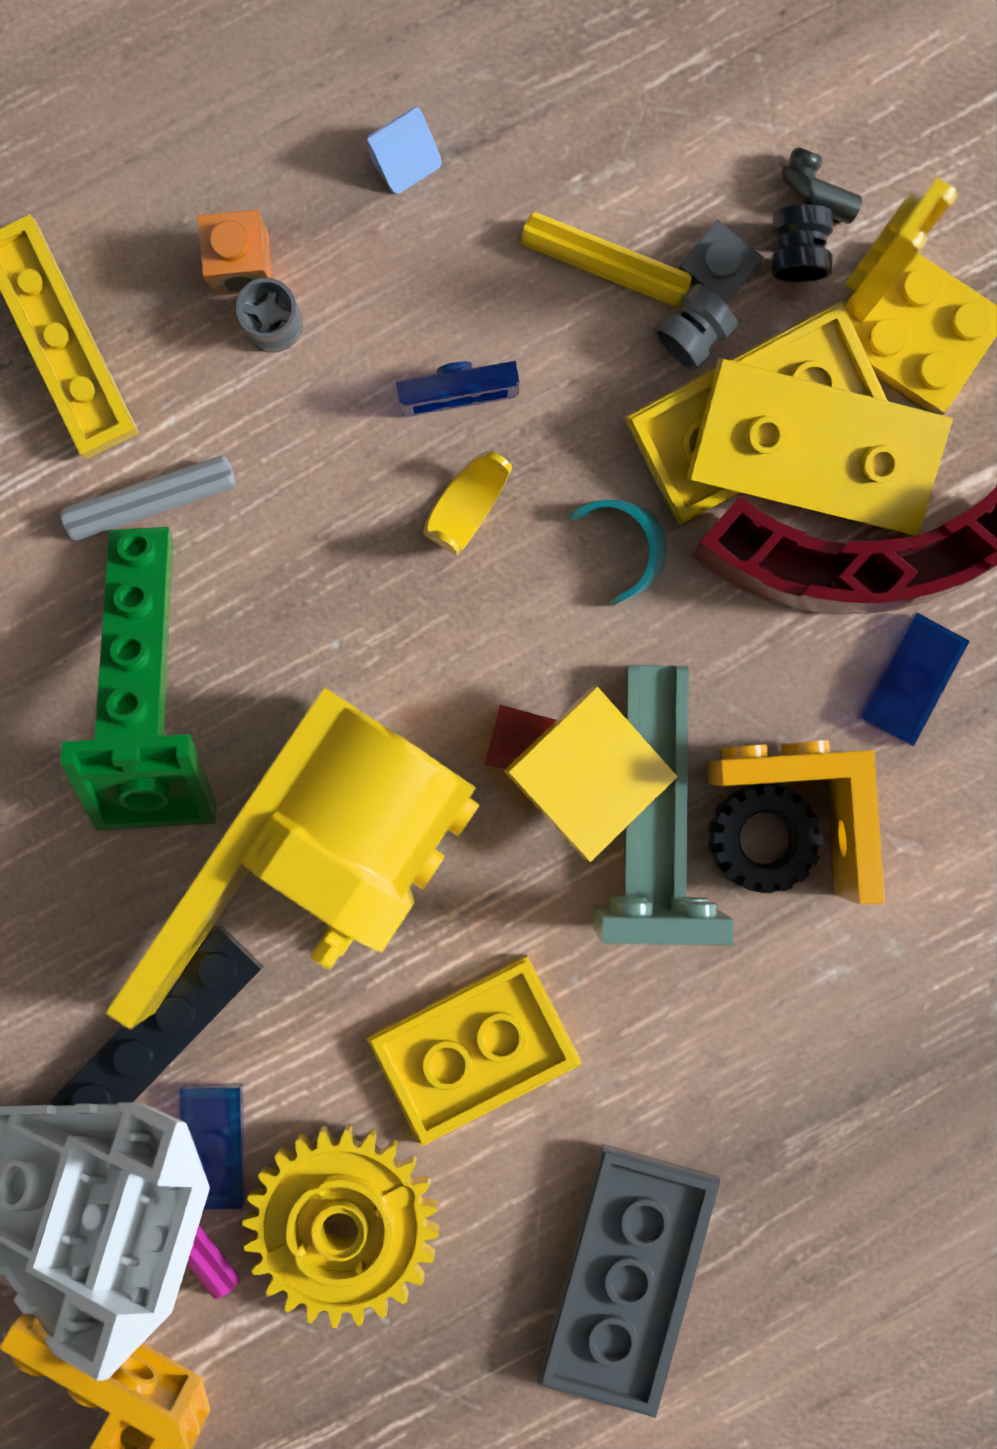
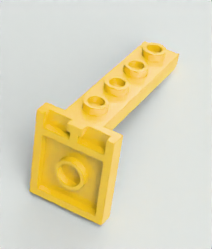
[844,177,997,415]

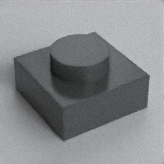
[679,220,764,304]

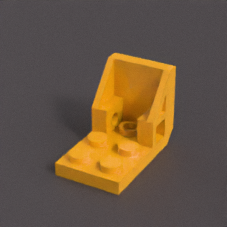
[0,1314,210,1449]

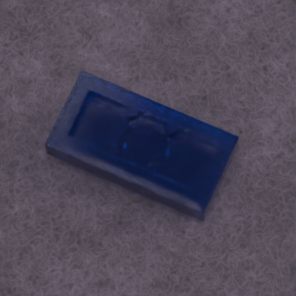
[396,361,520,417]
[856,613,970,747]
[180,1084,245,1210]

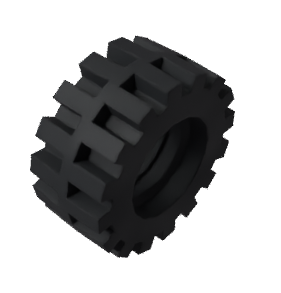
[708,784,823,893]

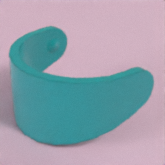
[569,500,667,606]

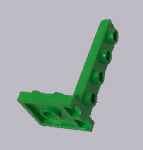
[60,527,216,831]

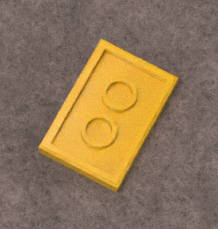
[366,955,582,1147]

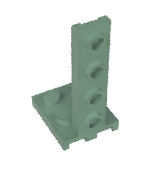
[593,665,733,945]

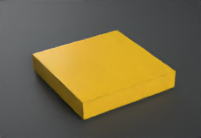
[504,686,678,862]

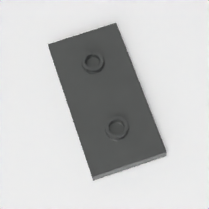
[538,1143,721,1418]

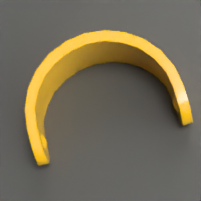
[423,451,512,556]

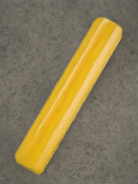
[521,212,692,307]

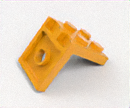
[706,740,885,905]

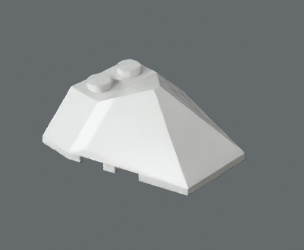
[0,1102,210,1381]

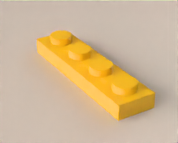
[0,214,140,459]

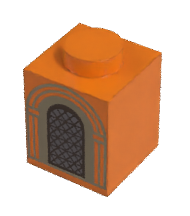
[197,209,273,296]

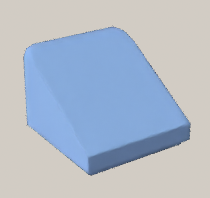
[367,107,441,194]

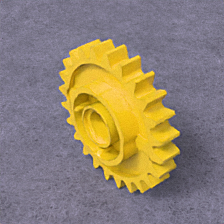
[242,1124,440,1328]

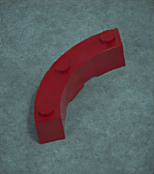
[691,485,997,614]

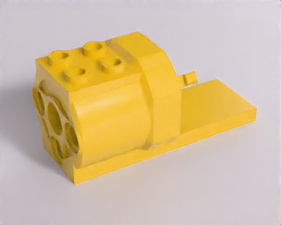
[106,687,479,1029]

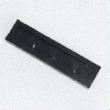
[49,925,264,1106]

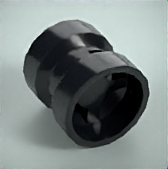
[771,204,834,282]

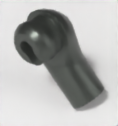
[782,147,862,224]

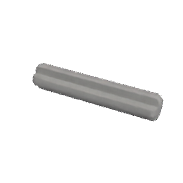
[60,456,236,540]

